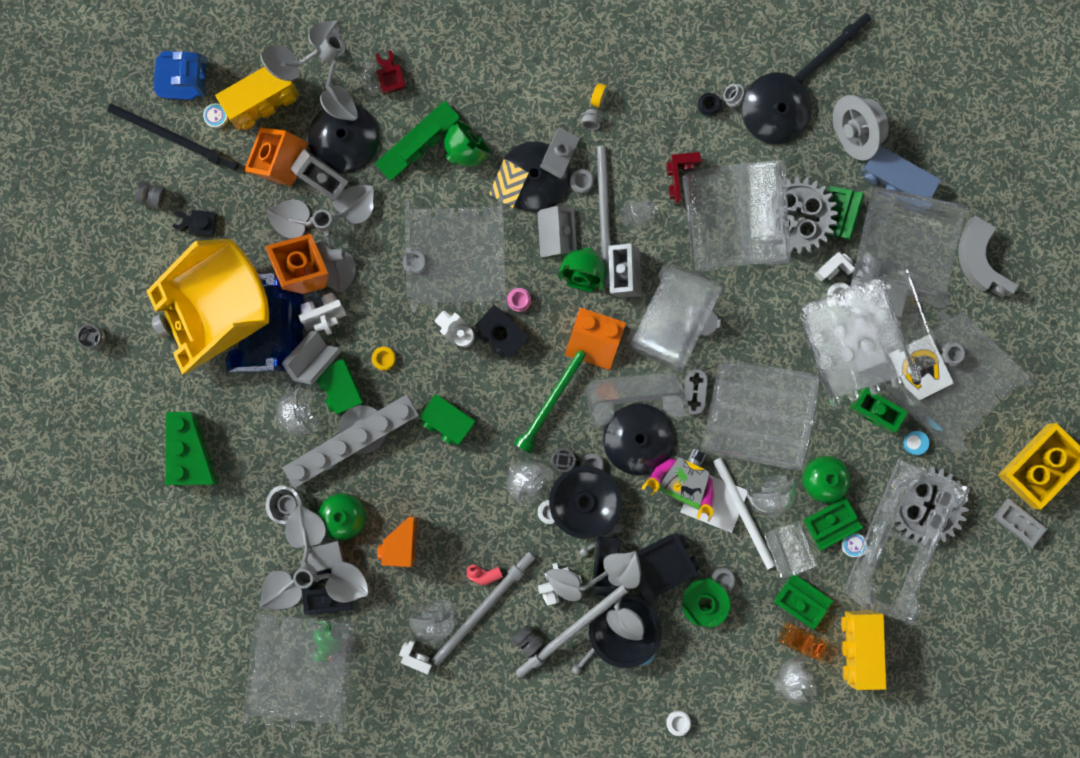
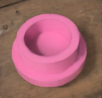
[507,288,531,312]

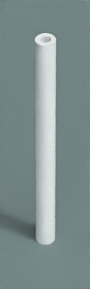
[713,457,776,569]

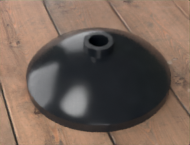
[741,72,812,145]
[308,104,379,173]
[500,141,570,212]
[603,403,675,475]
[549,466,622,539]
[589,594,662,668]

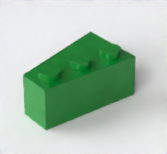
[165,412,219,485]

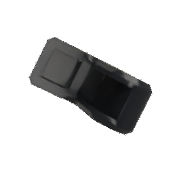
[591,536,621,597]

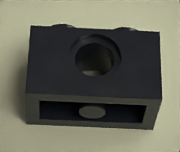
[475,305,530,360]

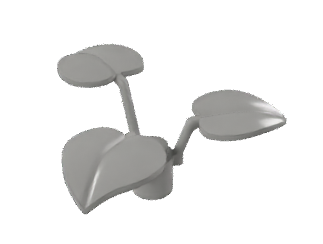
[260,20,358,121]
[266,185,374,293]
[260,506,369,610]
[546,551,644,641]

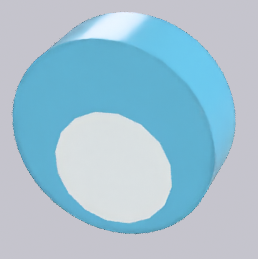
[903,431,929,455]

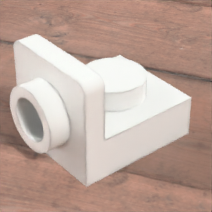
[814,252,855,281]
[399,639,433,674]

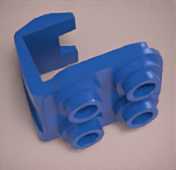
[154,51,208,100]

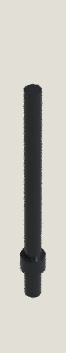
[794,13,871,82]
[107,103,239,171]

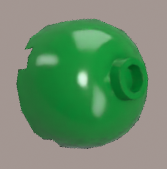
[444,120,490,168]
[558,248,607,292]
[802,455,851,503]
[318,493,367,541]

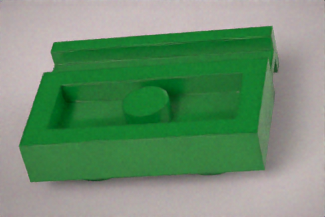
[819,186,865,240]
[802,497,863,551]
[773,573,834,630]

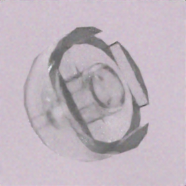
[274,388,320,437]
[506,459,554,508]
[746,475,795,518]
[407,599,456,644]
[774,655,817,705]

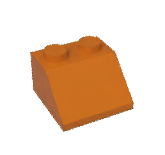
[244,127,308,187]
[265,234,329,294]
[565,307,626,370]
[377,516,418,567]

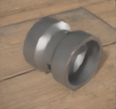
[135,181,166,210]
[77,325,107,350]
[551,448,576,472]
[510,624,544,658]

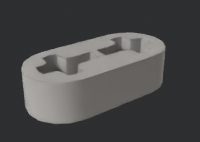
[683,369,707,415]

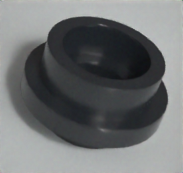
[698,93,722,117]

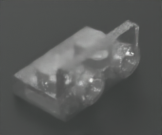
[765,521,817,579]

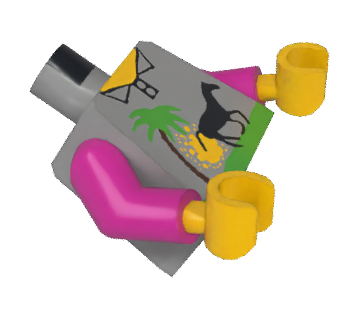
[642,449,715,522]

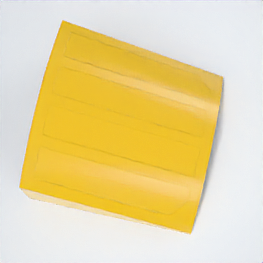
[147,239,269,375]

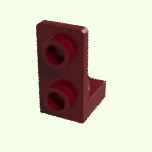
[666,152,701,206]

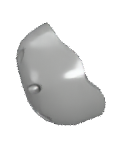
[266,486,305,524]

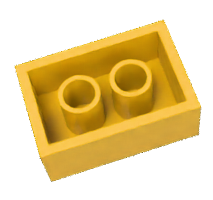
[215,67,300,130]
[998,423,1080,510]
[841,610,886,690]

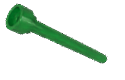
[514,350,586,454]

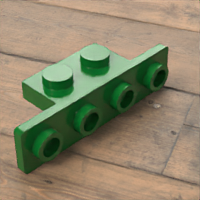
[375,101,460,181]

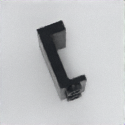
[636,532,700,603]

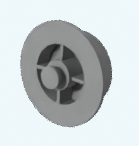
[833,95,889,160]

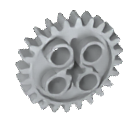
[759,177,839,255]
[888,466,969,545]

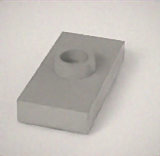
[540,127,580,179]
[992,499,1048,548]

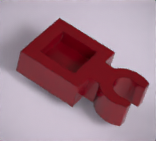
[376,50,406,95]

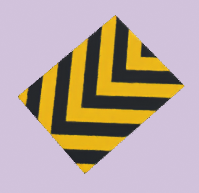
[490,159,528,208]

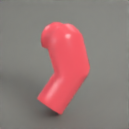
[467,564,503,586]

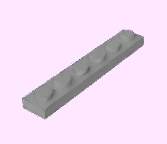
[282,394,420,488]

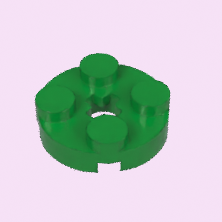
[682,577,732,628]

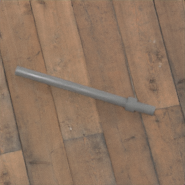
[597,146,611,288]
[431,552,535,666]
[516,585,629,678]

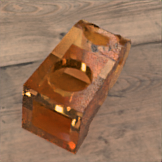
[777,621,828,661]

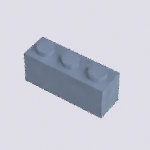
[860,145,941,209]

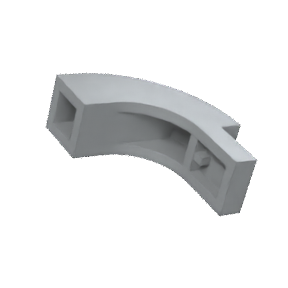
[958,216,1019,297]

